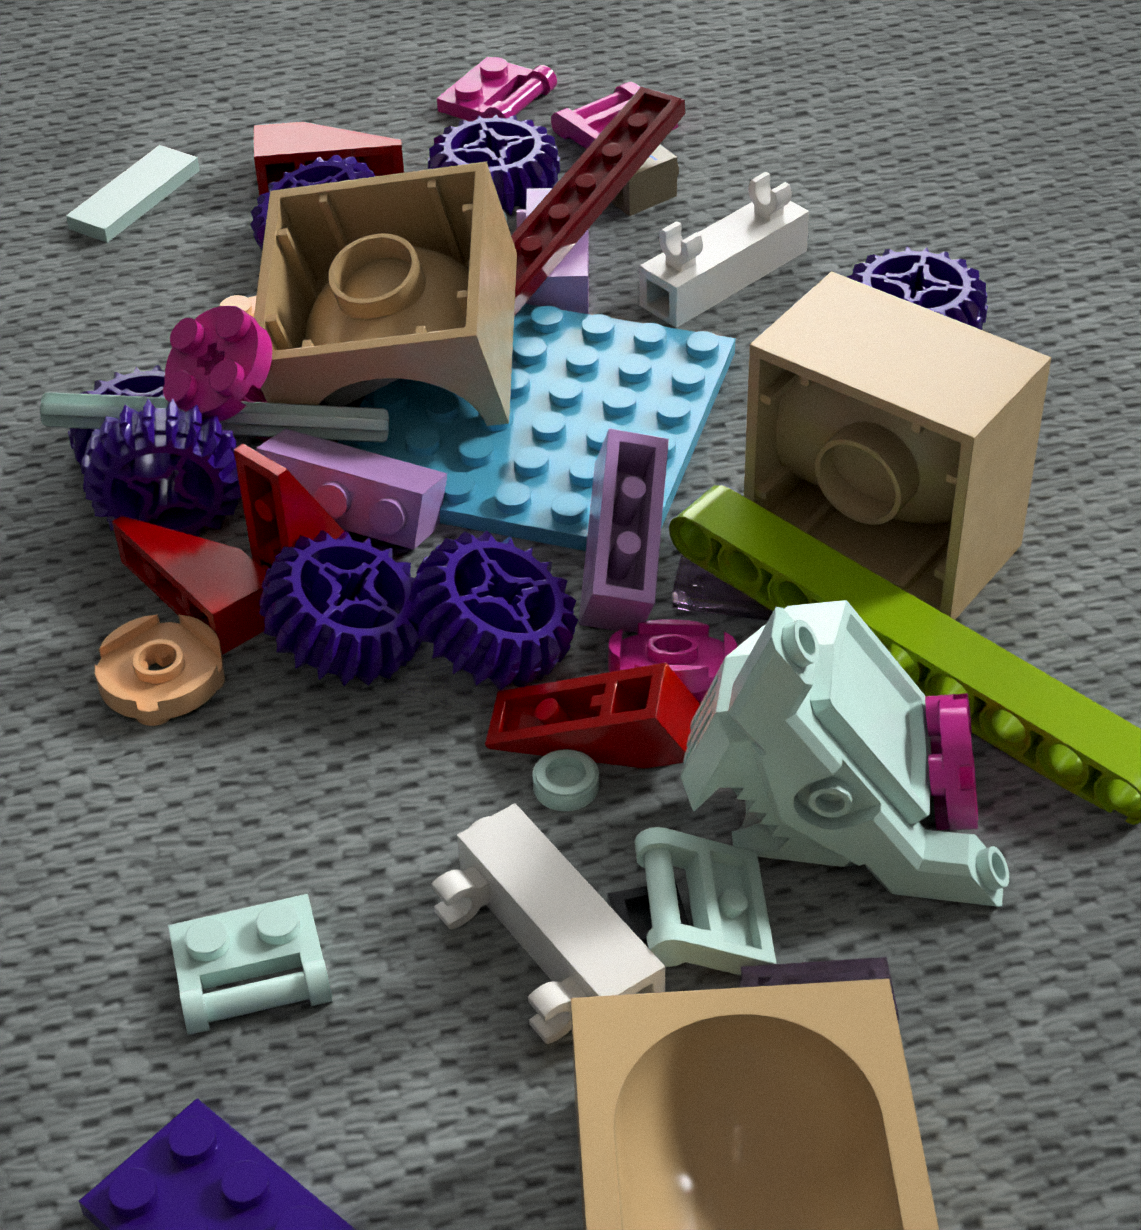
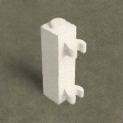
[639,172,809,328]
[431,803,665,1044]

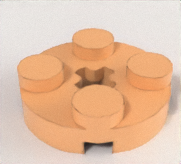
[95,614,225,726]

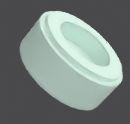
[532,749,599,811]

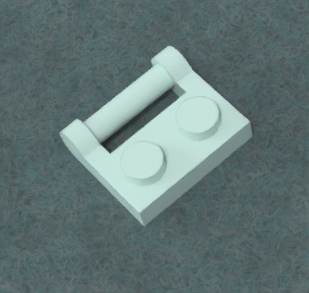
[634,827,777,981]
[168,894,333,1035]

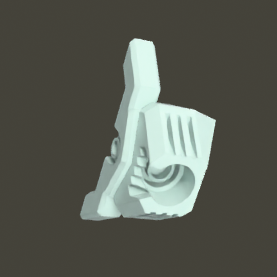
[680,600,1009,907]

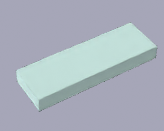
[66,145,200,243]

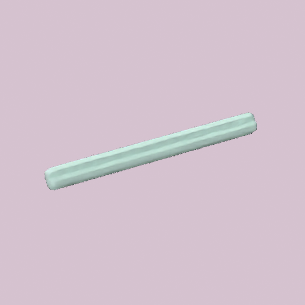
[40,392,389,443]

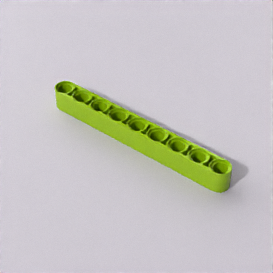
[669,485,1141,825]

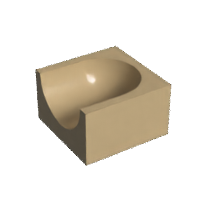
[254,161,517,426]
[744,271,1051,620]
[571,979,939,1230]

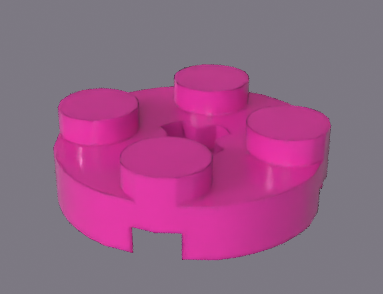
[163,305,272,422]
[608,619,737,702]
[925,693,978,831]

